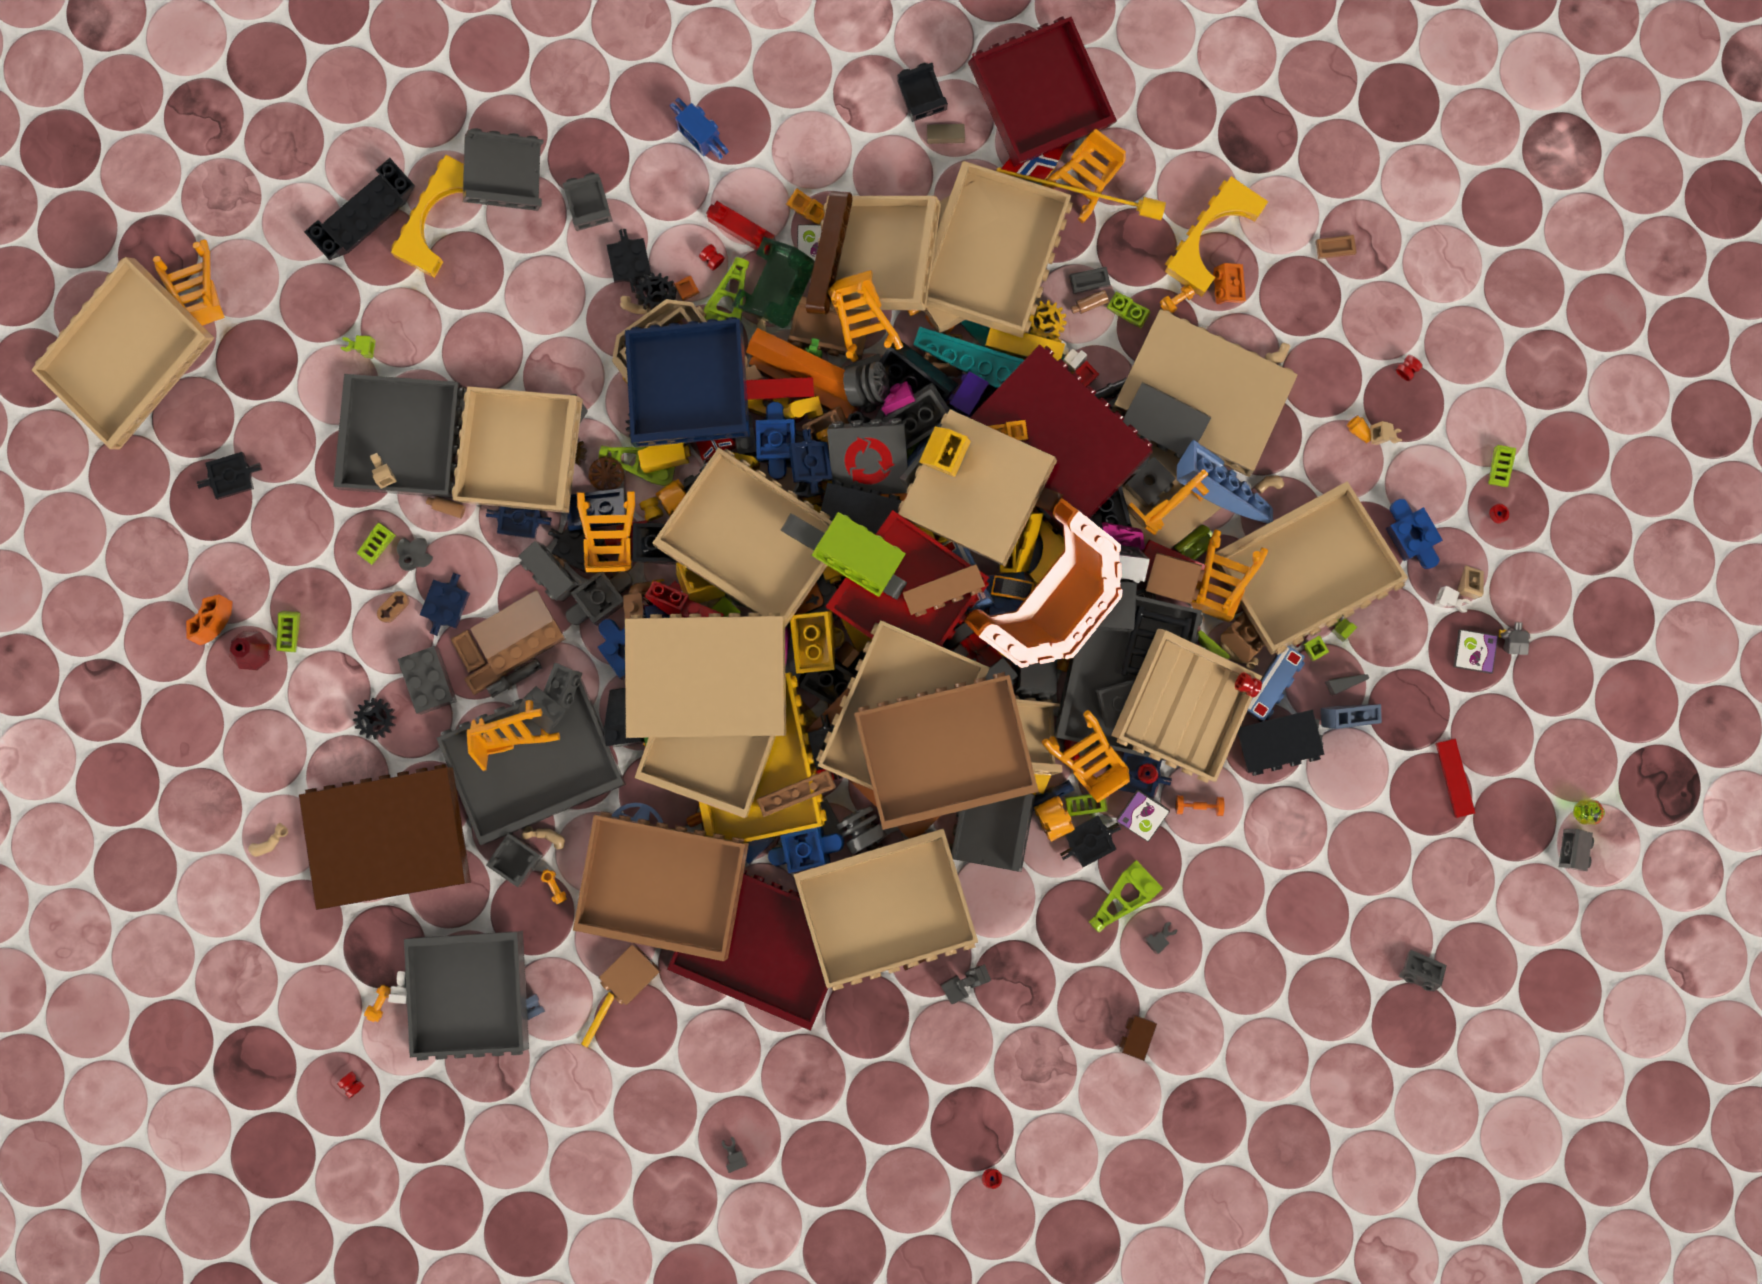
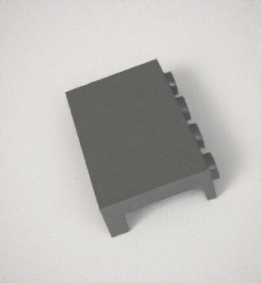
[1123,382,1211,459]

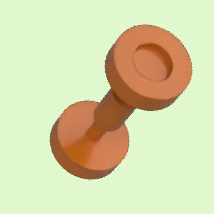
[1175,795,1225,816]

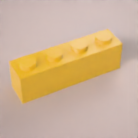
[985,328,1065,361]

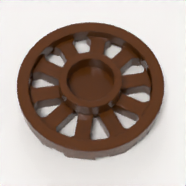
[588,456,625,491]

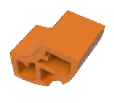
[186,594,233,645]

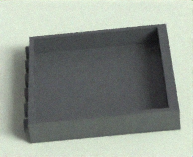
[333,374,464,498]
[404,931,529,1061]

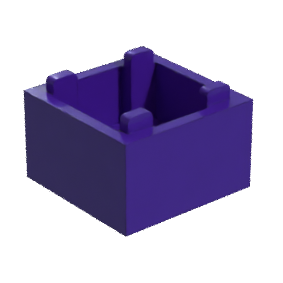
[949,371,989,418]

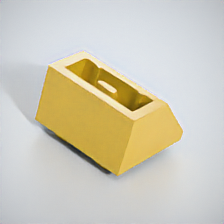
[919,426,971,477]

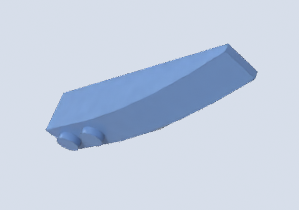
[1177,440,1273,524]

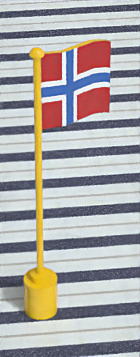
[996,143,1166,221]

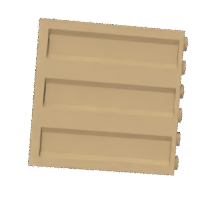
[1111,629,1262,783]

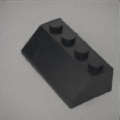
[879,341,959,402]

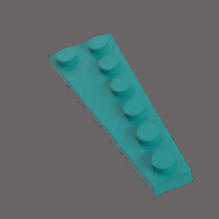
[913,327,1024,389]

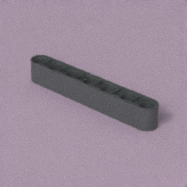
[781,513,907,600]

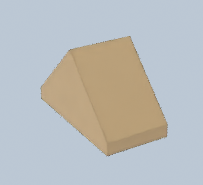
[1457,566,1484,600]

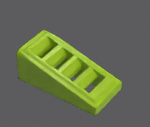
[1488,445,1516,488]
[357,522,396,565]
[276,611,300,652]
[1197,630,1230,659]
[1065,794,1108,816]

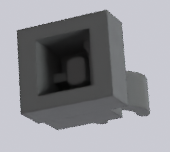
[1143,922,1178,954]
[957,964,991,989]
[722,1137,748,1173]

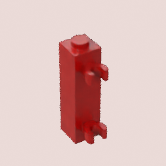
[706,201,776,256]

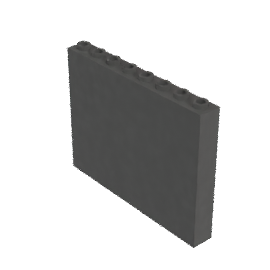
[1054,596,1203,761]
[436,678,626,845]

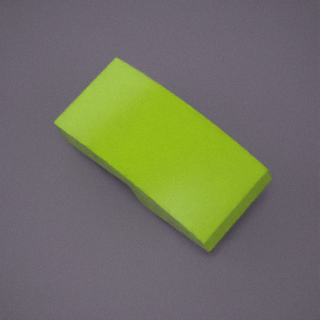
[1107,292,1151,328]

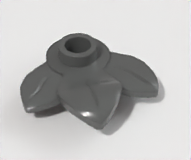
[397,538,433,571]

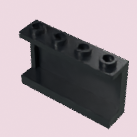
[821,480,901,535]
[1237,709,1325,776]

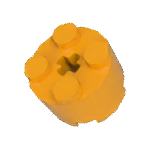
[655,479,687,517]
[1033,796,1075,842]

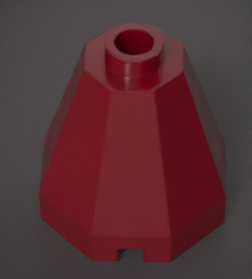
[229,631,271,671]

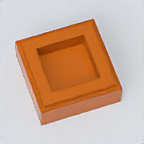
[674,275,700,301]

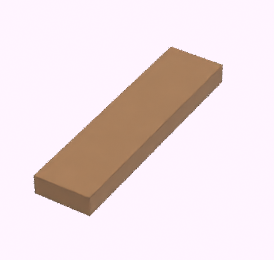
[757,770,836,817]

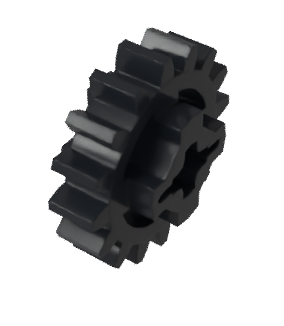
[635,273,676,311]
[353,698,397,740]

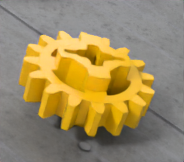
[1029,300,1067,339]

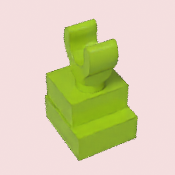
[341,335,376,359]
[1332,618,1357,642]
[1303,635,1329,661]

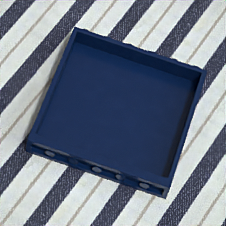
[625,317,750,448]

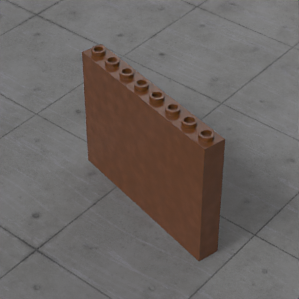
[299,764,471,910]

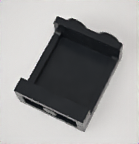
[897,63,948,122]

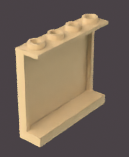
[1015,696,1062,775]

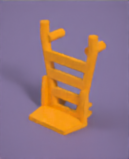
[1042,129,1126,223]
[153,239,225,326]
[828,270,903,362]
[1127,469,1209,535]
[577,491,635,572]
[1191,529,1268,623]
[467,700,560,771]
[1042,710,1130,803]

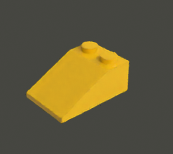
[790,611,835,674]

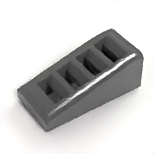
[1325,674,1369,696]

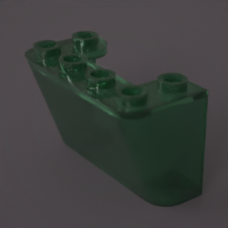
[732,237,815,328]

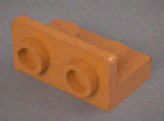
[1213,263,1246,304]

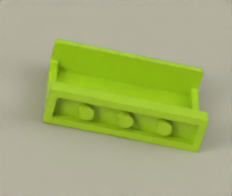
[811,512,906,597]

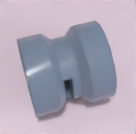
[526,994,545,1020]

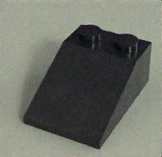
[1090,485,1132,529]
[633,523,677,565]
[799,658,857,705]
[604,688,645,747]

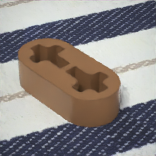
[377,591,410,623]

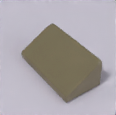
[927,124,965,144]

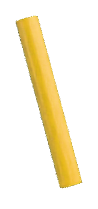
[581,992,615,1047]

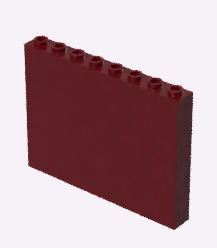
[970,344,1153,528]
[667,870,828,1031]

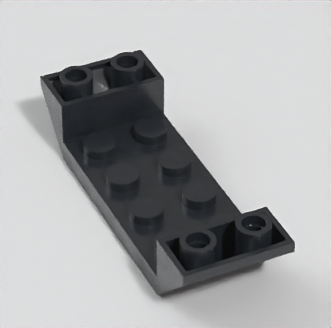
[304,158,415,261]

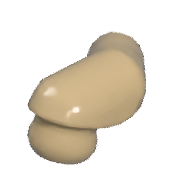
[1265,343,1291,364]
[1255,475,1284,494]

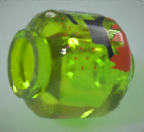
[1573,800,1605,825]

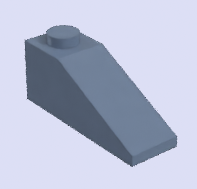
[1321,704,1382,729]

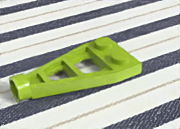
[704,257,749,321]
[598,445,676,486]
[1089,860,1163,933]

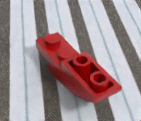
[645,581,724,618]

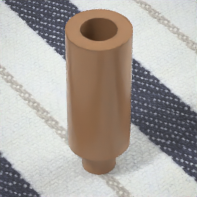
[1071,290,1109,314]
[426,496,466,519]

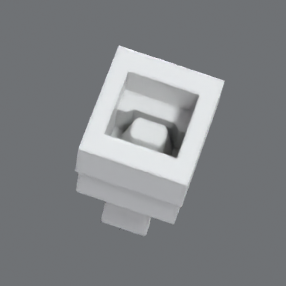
[1061,340,1087,372]
[1434,586,1471,613]
[388,971,407,1004]

